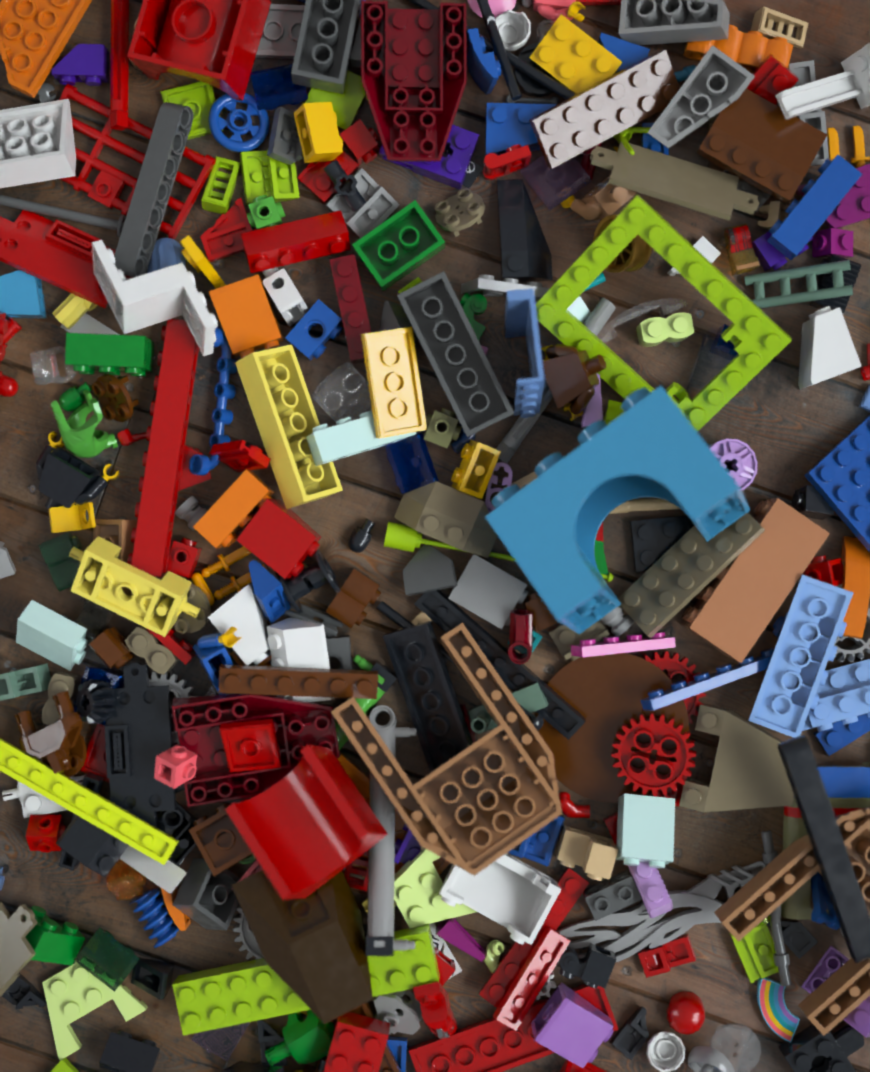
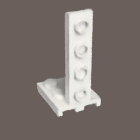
[776,43,870,120]

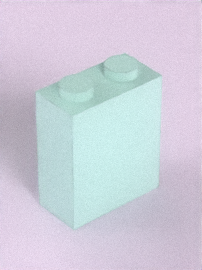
[16,600,88,671]
[616,793,675,868]

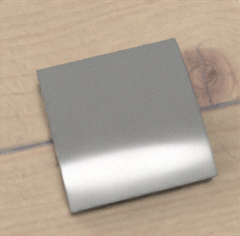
[326,168,399,238]

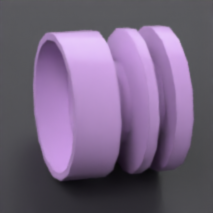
[708,439,758,490]

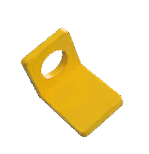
[48,502,96,533]

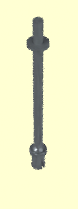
[0,195,126,238]

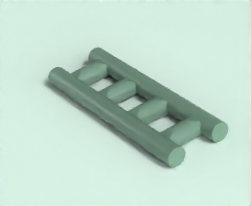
[745,260,853,309]

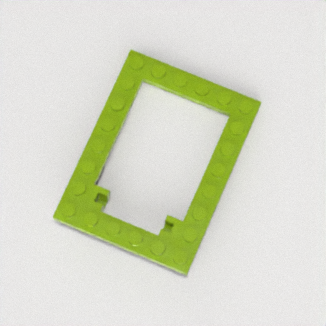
[535,194,792,432]

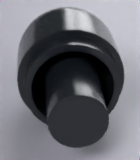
[347,519,375,553]

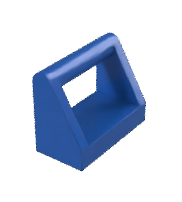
[249,560,291,624]

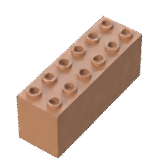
[681,498,830,663]

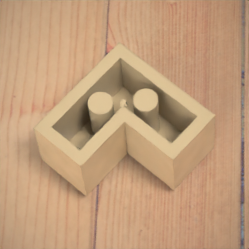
[555,825,619,881]

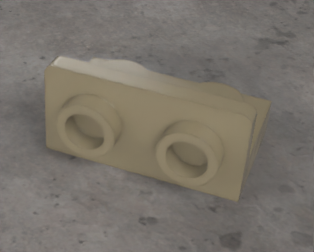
[548,620,609,661]

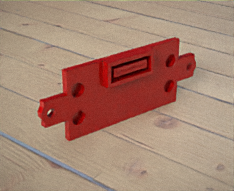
[0,210,134,309]

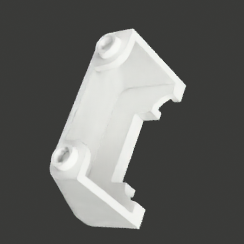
[439,853,561,945]

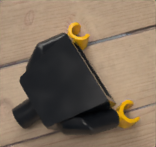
[36,431,119,509]

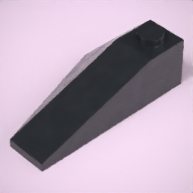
[497,179,552,282]

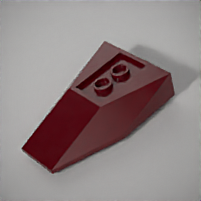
[360,1,467,162]
[172,694,340,807]

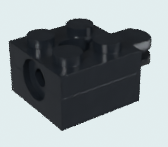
[778,1024,864,1072]

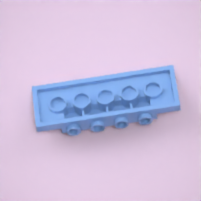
[748,574,853,738]
[785,659,870,736]

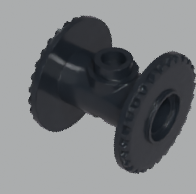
[275,549,341,614]

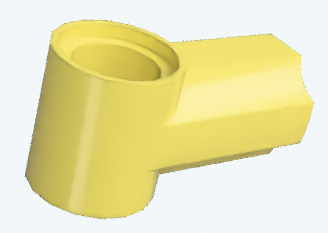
[52,293,98,330]

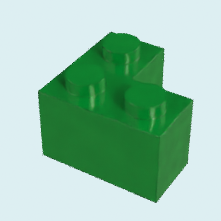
[25,906,86,966]

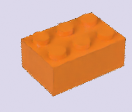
[193,469,274,548]

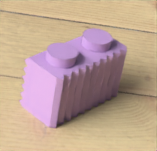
[628,862,673,918]

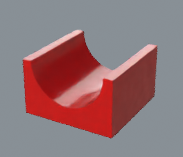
[127,0,271,101]
[225,744,388,900]

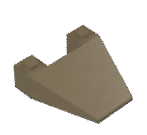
[679,704,794,813]

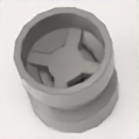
[175,496,208,531]
[600,605,635,637]

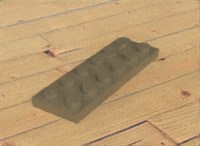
[618,512,765,638]

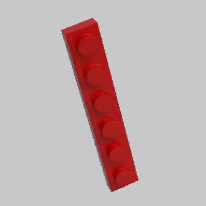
[479,867,589,1008]

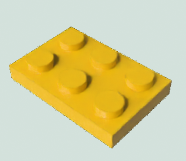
[529,14,623,94]

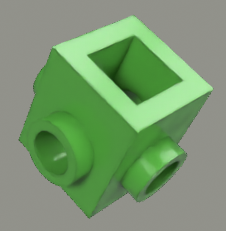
[247,195,285,230]

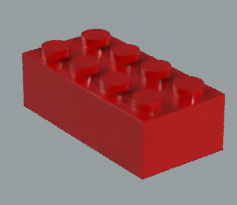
[323,1012,390,1072]

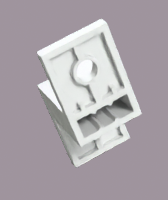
[92,240,217,357]

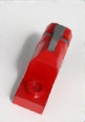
[413,981,457,1039]

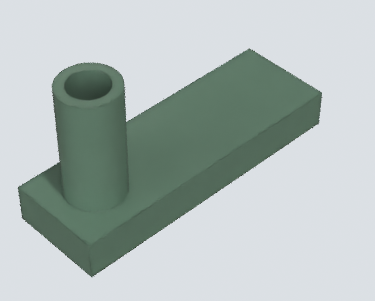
[468,682,549,734]

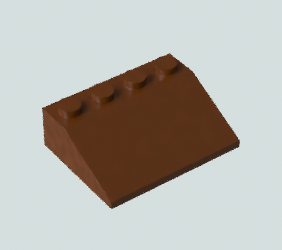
[696,89,827,204]

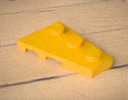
[180,235,226,289]

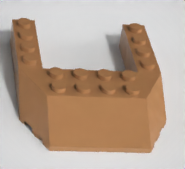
[331,623,562,876]
[714,807,870,1036]

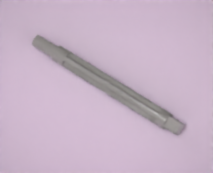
[496,297,616,463]

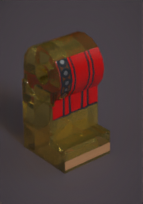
[724,223,760,276]

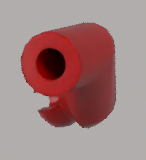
[558,792,590,818]

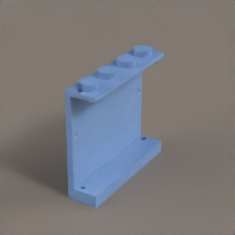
[504,288,545,418]

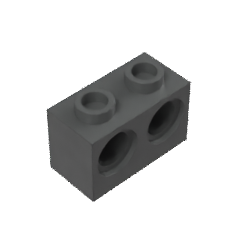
[583,869,642,921]

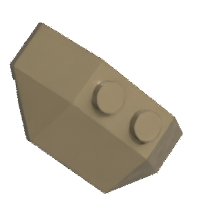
[394,481,498,558]

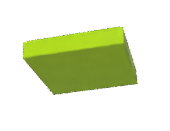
[160,81,224,140]

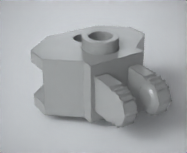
[374,989,423,1035]

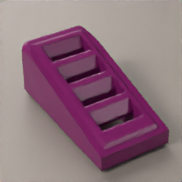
[436,918,485,962]

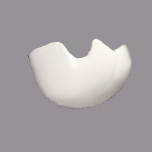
[495,10,531,51]
[646,1031,686,1072]

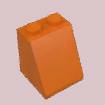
[209,274,284,359]

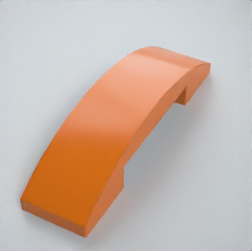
[841,536,870,639]

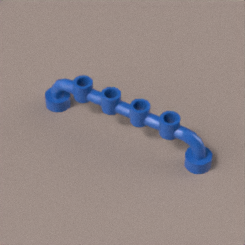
[189,327,237,476]

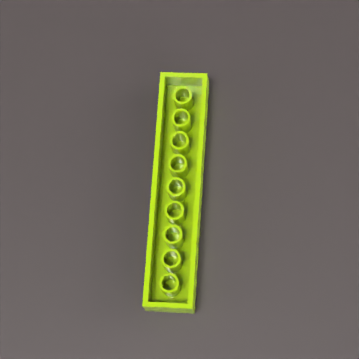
[172,924,440,1036]

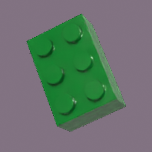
[352,200,445,292]
[65,333,154,377]

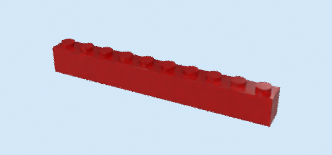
[127,319,199,579]

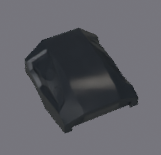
[156,801,198,868]

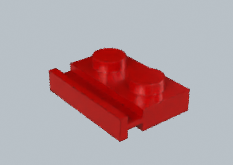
[746,53,799,105]
[297,150,359,204]
[209,440,271,472]

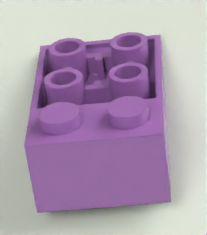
[801,946,870,1038]

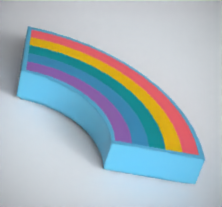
[757,977,800,1043]

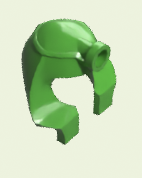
[51,389,118,458]

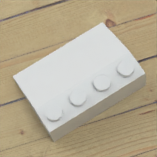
[0,99,76,188]

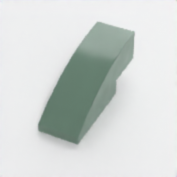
[0,663,51,701]

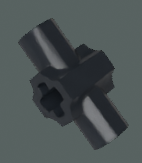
[323,160,366,212]

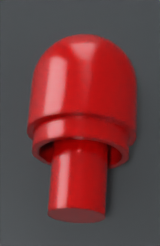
[0,374,19,397]

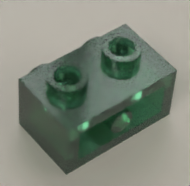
[74,927,140,992]

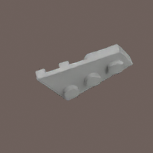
[460,274,550,301]

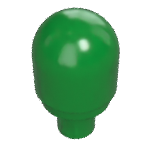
[59,382,92,412]

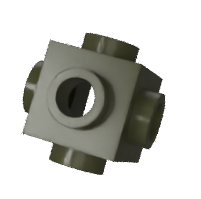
[424,408,462,449]

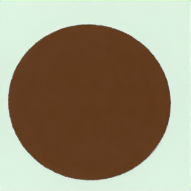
[536,653,689,803]

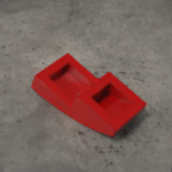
[638,934,696,978]

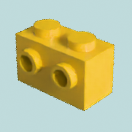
[293,102,343,163]
[451,440,501,499]

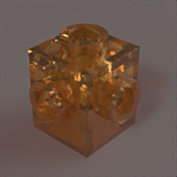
[106,860,146,901]

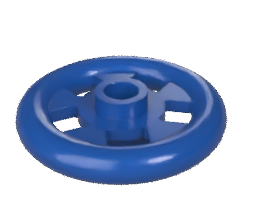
[208,93,270,152]

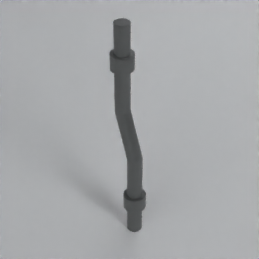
[761,830,791,987]

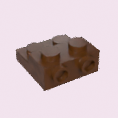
[189,802,253,876]

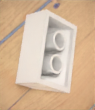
[266,617,334,702]

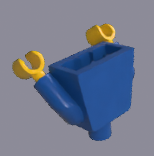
[192,626,241,695]

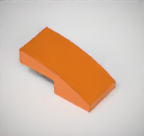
[161,887,191,931]

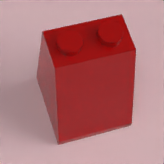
[236,499,321,579]

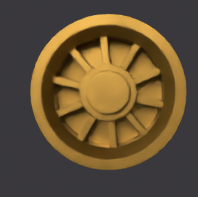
[593,215,652,273]

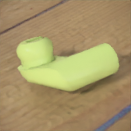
[484,940,505,974]

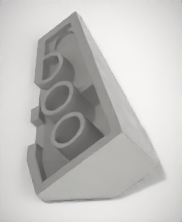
[647,45,755,149]

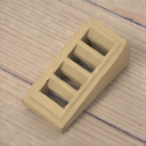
[751,7,809,49]

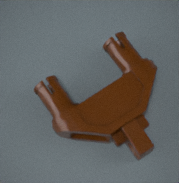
[14,691,82,774]

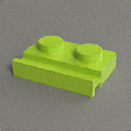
[730,920,779,983]

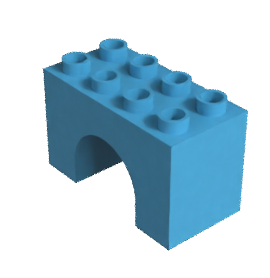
[485,386,750,634]

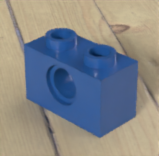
[285,299,343,361]

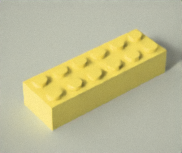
[235,345,343,509]

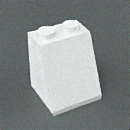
[798,306,861,389]
[208,583,271,666]

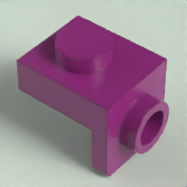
[812,228,853,258]

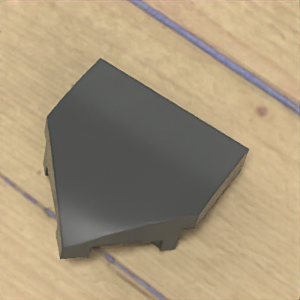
[267,107,304,165]
[403,544,457,596]

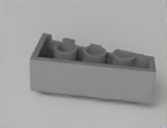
[619,0,730,45]

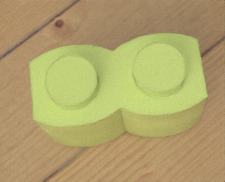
[636,312,694,347]

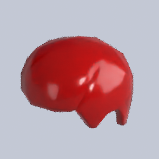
[666,991,705,1035]

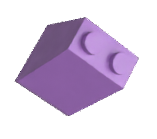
[531,982,614,1068]

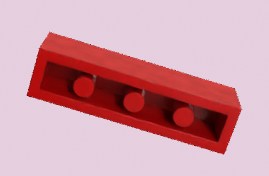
[240,210,351,273]

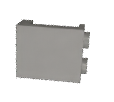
[448,554,529,629]

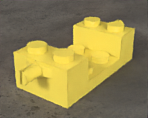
[69,536,201,637]

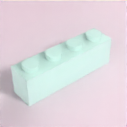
[306,410,416,466]

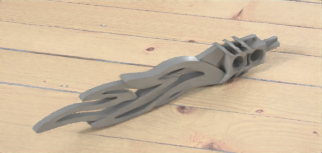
[557,861,767,963]

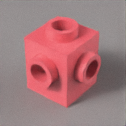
[154,744,197,789]

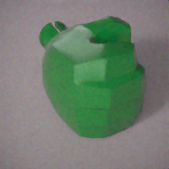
[264,1010,335,1065]

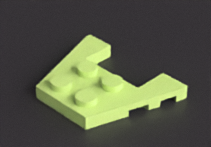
[394,847,477,928]
[42,954,148,1060]

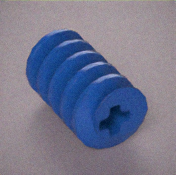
[129,888,179,948]

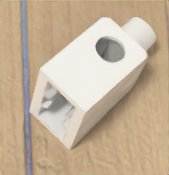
[262,267,309,327]

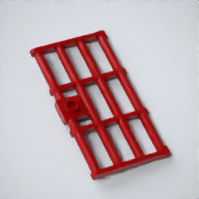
[59,84,216,239]

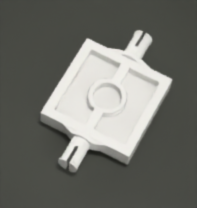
[2,775,85,818]

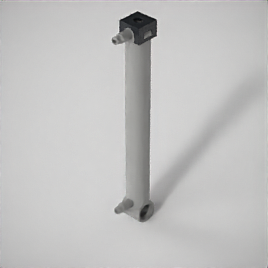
[366,705,417,956]

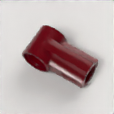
[508,609,533,664]

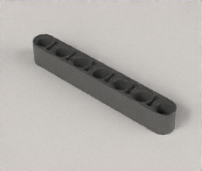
[114,102,193,278]

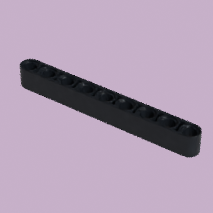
[777,735,870,964]

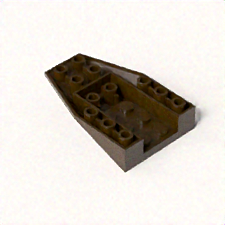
[231,870,373,1024]

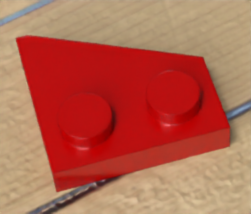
[200,198,253,263]

